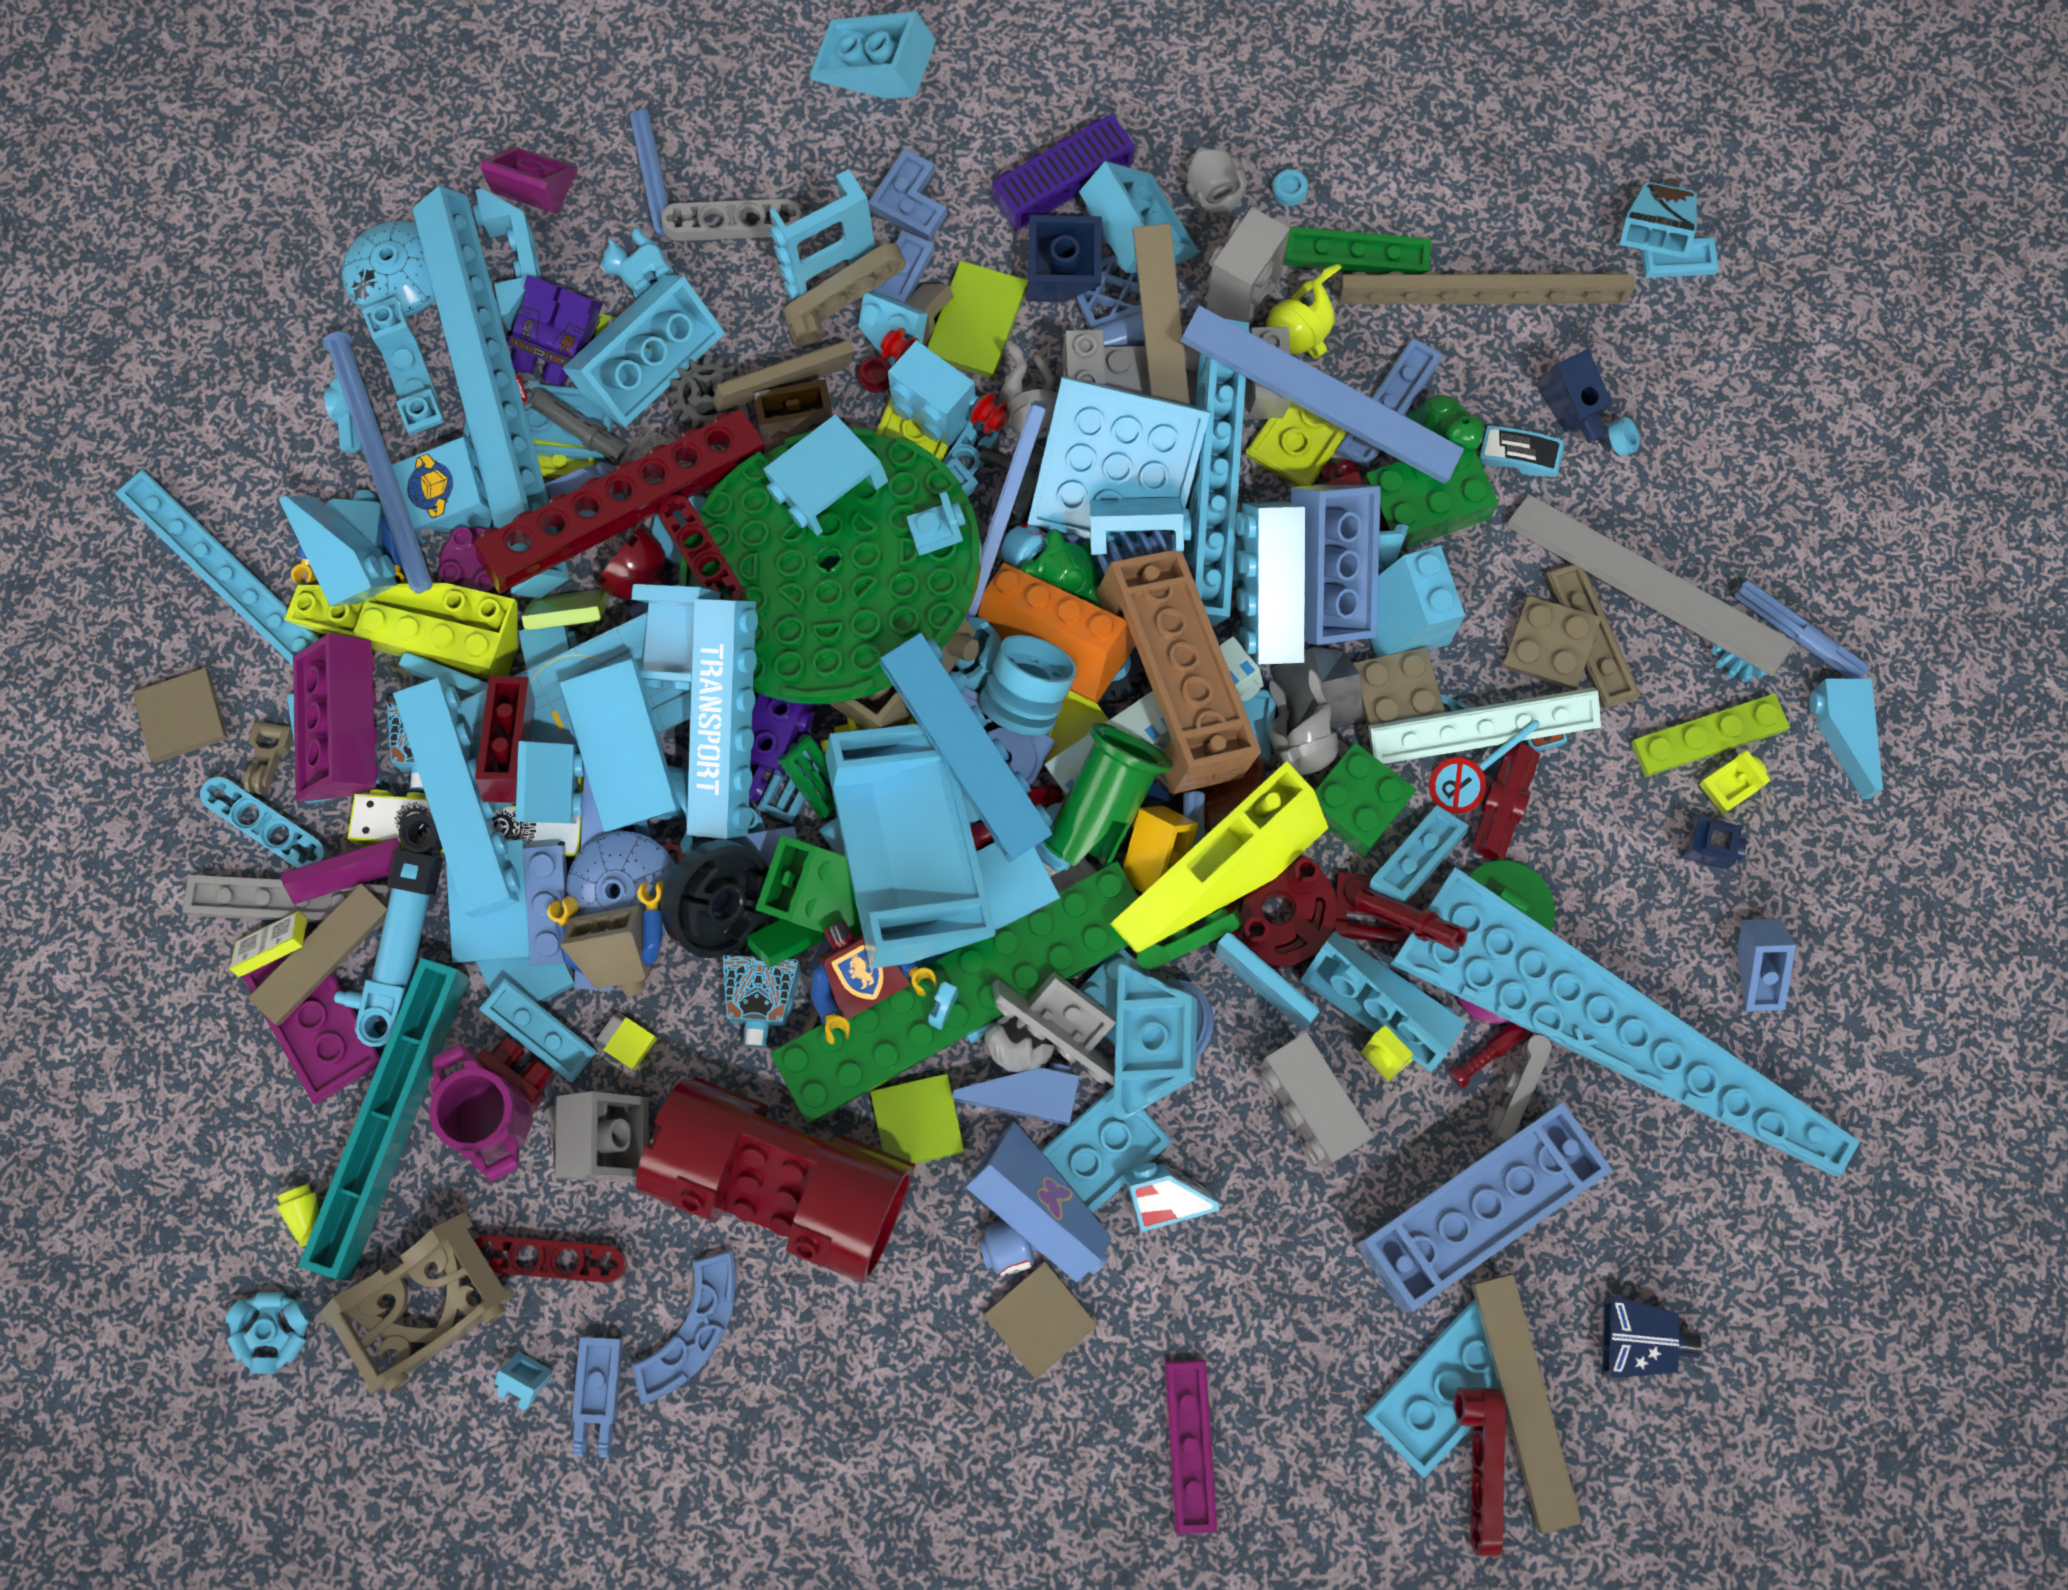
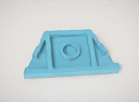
[1113,964,1197,1119]

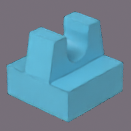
[494,1351,553,1411]

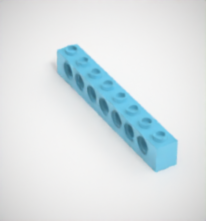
[1185,319,1249,625]

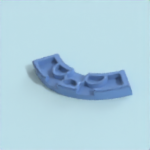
[632,1250,737,1405]

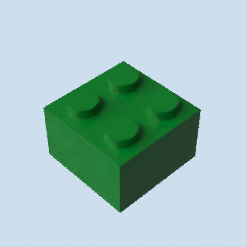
[1315,743,1417,858]

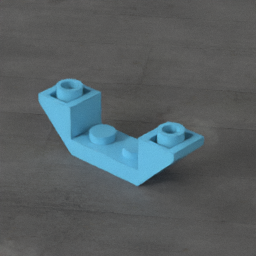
[473,188,542,331]
[361,296,444,436]

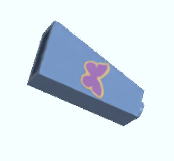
[966,1122,1112,1283]

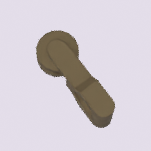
[244,721,293,795]

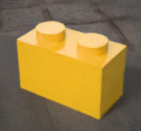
[1123,806,1199,893]

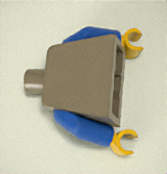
[547,880,666,996]

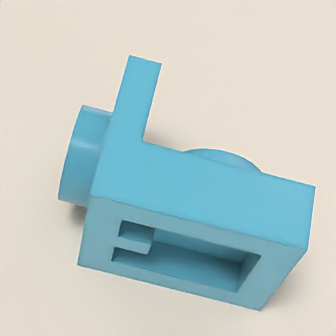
[907,491,966,556]

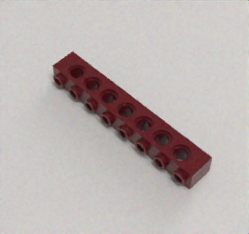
[474,408,765,594]

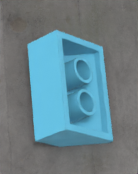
[1079,161,1199,274]

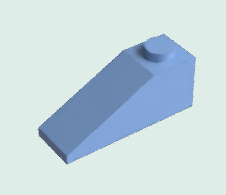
[952,1063,1080,1126]

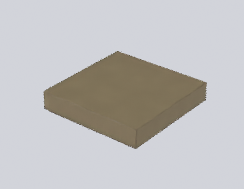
[133,668,228,763]
[983,1262,1098,1380]

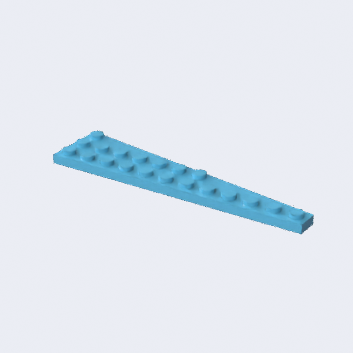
[1390,867,1860,1176]

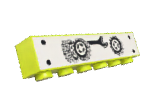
[347,790,582,863]

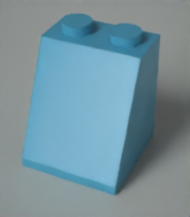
[1369,545,1465,658]

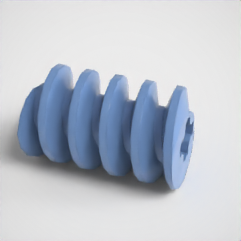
[1097,530,1176,574]

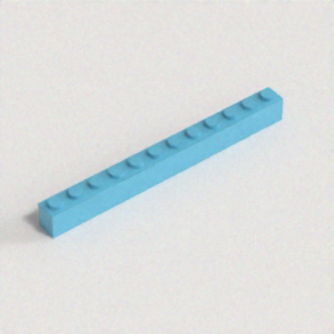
[412,186,570,598]

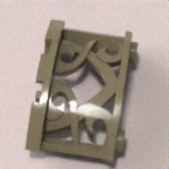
[320,1212,515,1395]

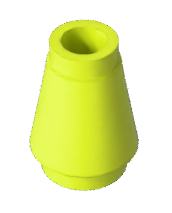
[276,1184,319,1248]

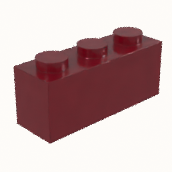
[475,676,536,803]

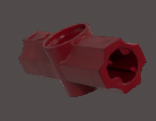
[1471,743,1540,860]

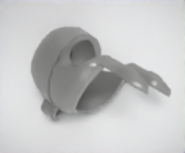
[999,340,1057,439]
[1268,669,1339,775]

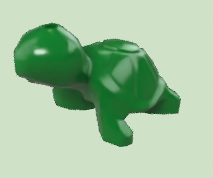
[1405,395,1485,449]
[1020,529,1103,609]

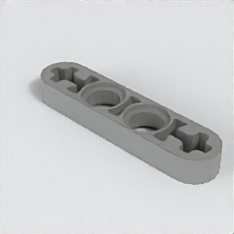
[661,199,801,241]

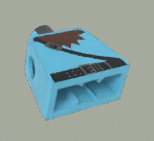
[1619,178,1697,259]

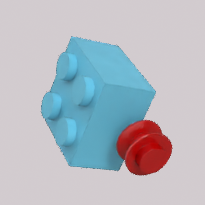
[880,328,1009,447]

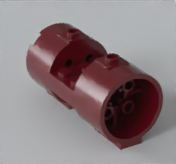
[636,1076,916,1284]

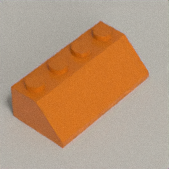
[978,563,1136,704]

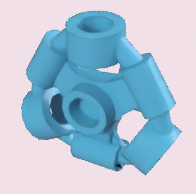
[225,1292,312,1374]

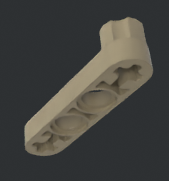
[783,243,906,348]

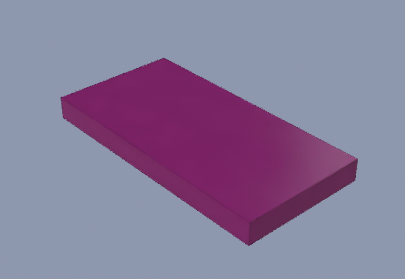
[242,931,382,1105]

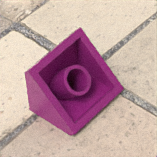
[481,146,578,214]

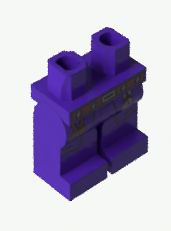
[507,275,604,387]

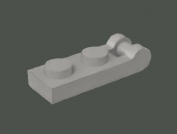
[1488,1035,1552,1145]

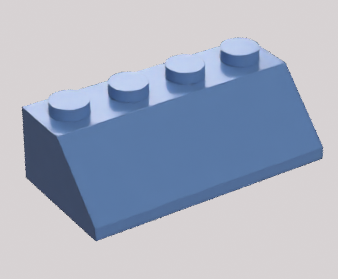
[1291,485,1381,645]

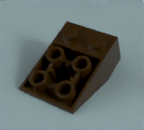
[753,379,833,454]

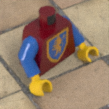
[811,918,937,1044]

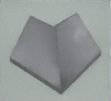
[1271,647,1365,733]

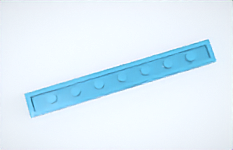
[115,469,319,665]

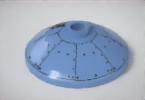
[566,832,677,934]

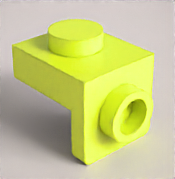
[1699,750,1770,815]
[1361,1025,1414,1082]

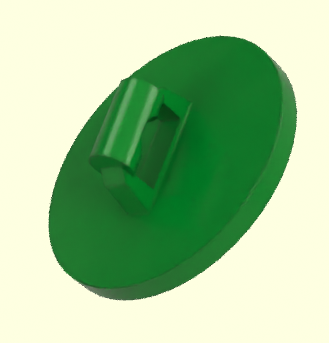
[1469,860,1555,931]

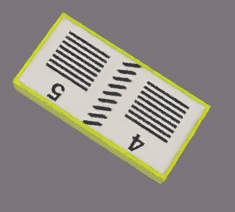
[230,911,307,977]

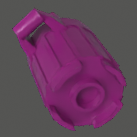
[429,1043,534,1182]

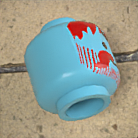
[1002,523,1047,570]

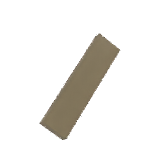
[713,340,855,413]
[1544,564,1640,710]
[248,884,388,1026]

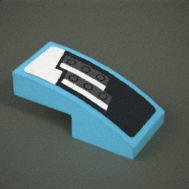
[1480,426,1565,477]

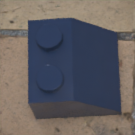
[1027,215,1102,302]

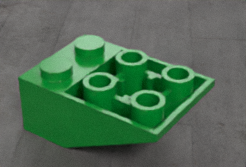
[755,835,862,936]

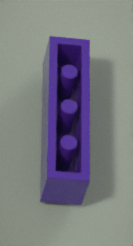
[992,113,1135,232]

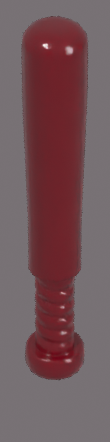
[1448,1022,1533,1088]

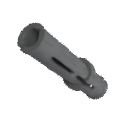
[531,389,632,466]

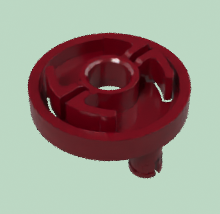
[1218,855,1337,969]

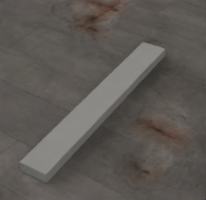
[1507,494,1796,676]

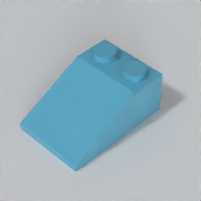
[809,11,936,99]
[279,496,398,606]

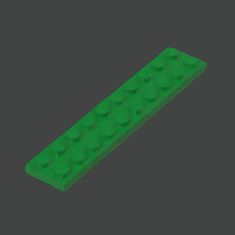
[770,861,1139,1125]

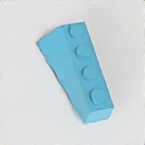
[1300,931,1467,1072]

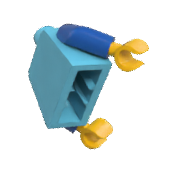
[291,490,408,585]

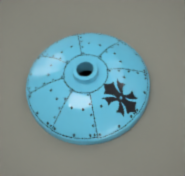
[342,220,436,317]

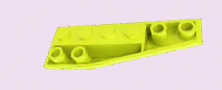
[284,583,518,680]
[1110,761,1328,953]

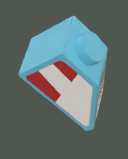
[1124,1163,1220,1232]

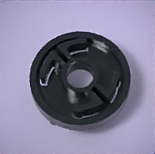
[661,836,769,958]

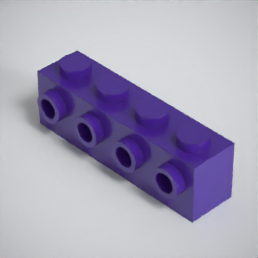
[750,694,814,778]

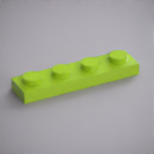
[1631,693,1790,778]

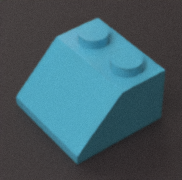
[516,741,584,824]

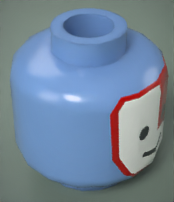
[979,1220,1039,1276]

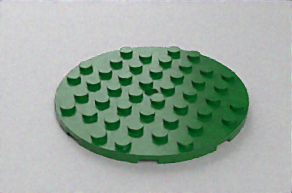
[679,427,982,704]

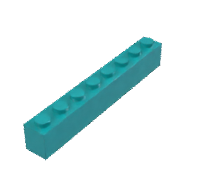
[298,958,470,1281]

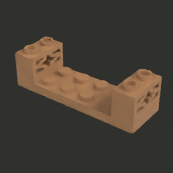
[1096,550,1261,794]

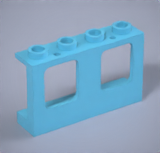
[769,169,876,301]

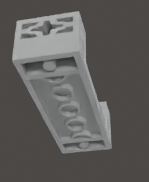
[1062,327,1291,419]

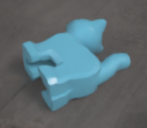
[600,228,676,300]

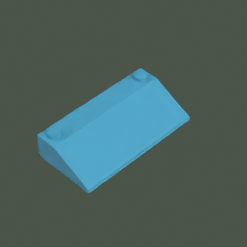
[825,724,996,969]

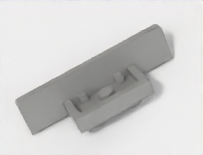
[992,972,1116,1086]

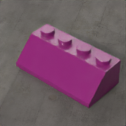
[293,633,379,802]

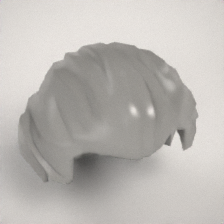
[1186,147,1248,213]
[984,1015,1055,1072]

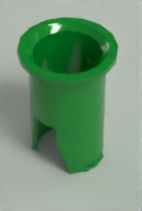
[1044,723,1173,868]

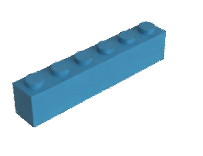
[879,633,1053,862]

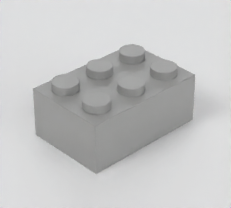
[1204,207,1290,326]
[1258,1032,1374,1170]

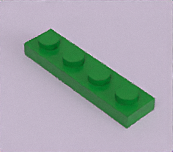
[1284,226,1431,275]

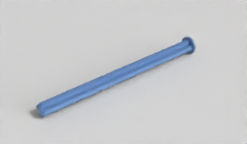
[322,331,432,594]

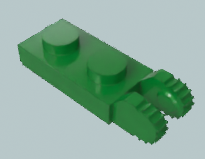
[1136,908,1244,971]

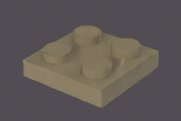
[1503,596,1602,691]
[1353,647,1445,727]

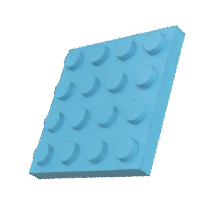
[1028,376,1210,546]

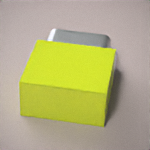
[596,1012,658,1071]

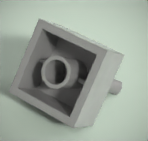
[543,1091,649,1182]

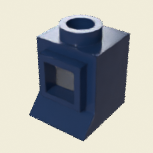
[1681,812,1747,870]

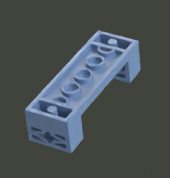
[1355,1102,1613,1313]

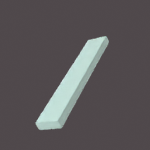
[1368,687,1601,764]

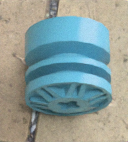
[979,635,1077,736]

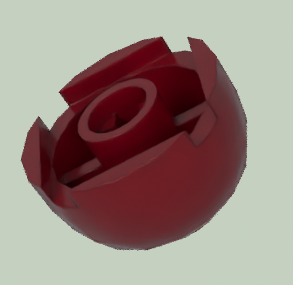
[595,525,667,600]

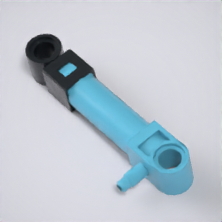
[334,813,444,1046]

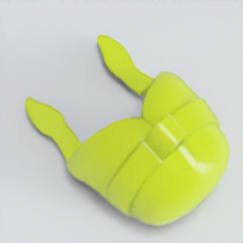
[1266,264,1342,359]

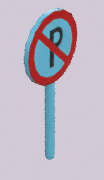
[1429,720,1540,814]

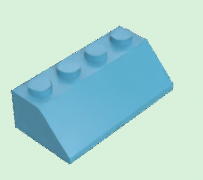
[562,275,725,428]

